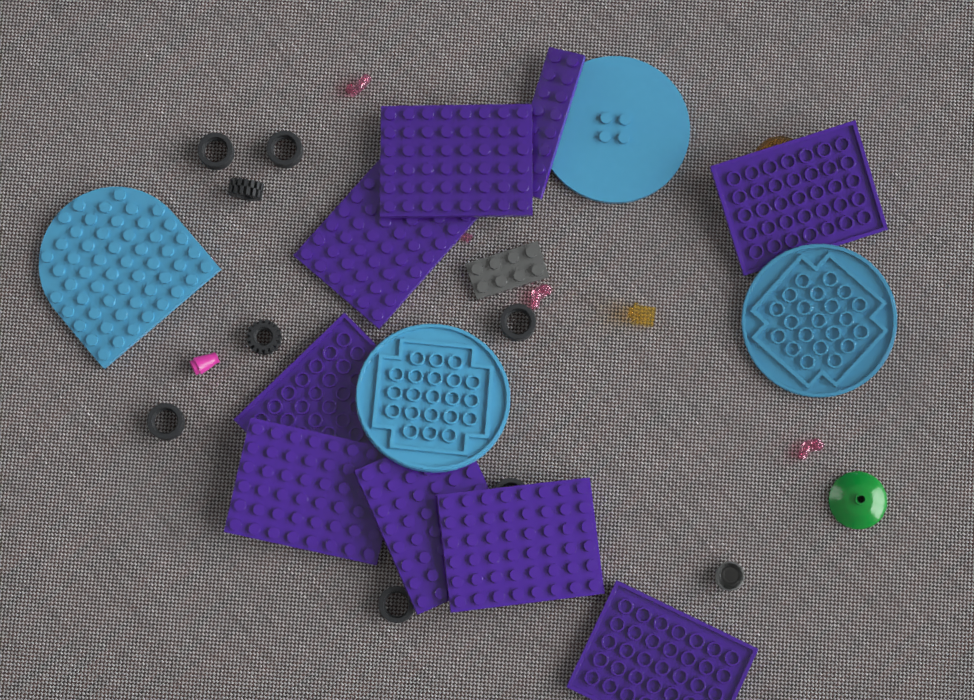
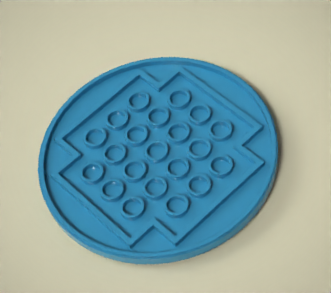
[551,56,690,204]
[741,244,897,398]
[356,324,510,473]

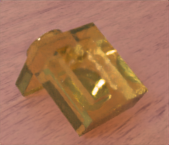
[627,302,656,328]

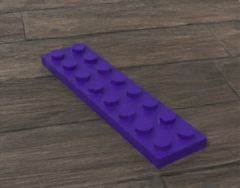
[531,47,586,200]

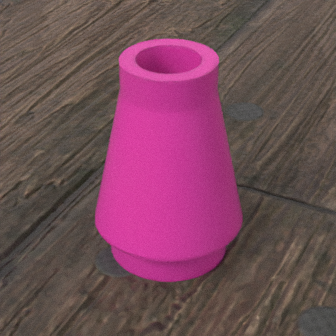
[189,352,220,375]

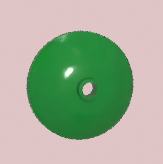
[828,471,887,530]

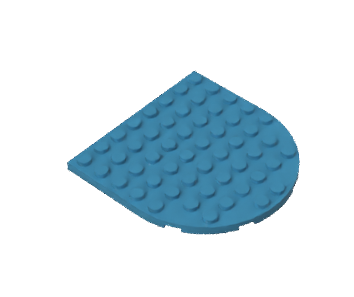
[39,187,222,369]

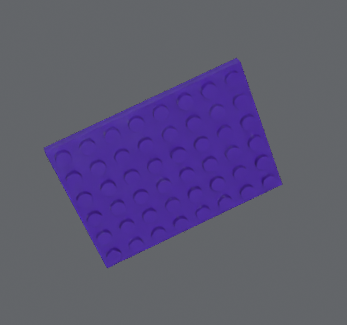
[380,104,533,218]
[709,120,888,276]
[294,159,479,329]
[233,313,377,445]
[224,417,386,565]
[354,457,489,615]
[436,477,605,613]
[566,580,758,700]

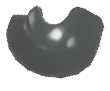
[715,561,745,592]

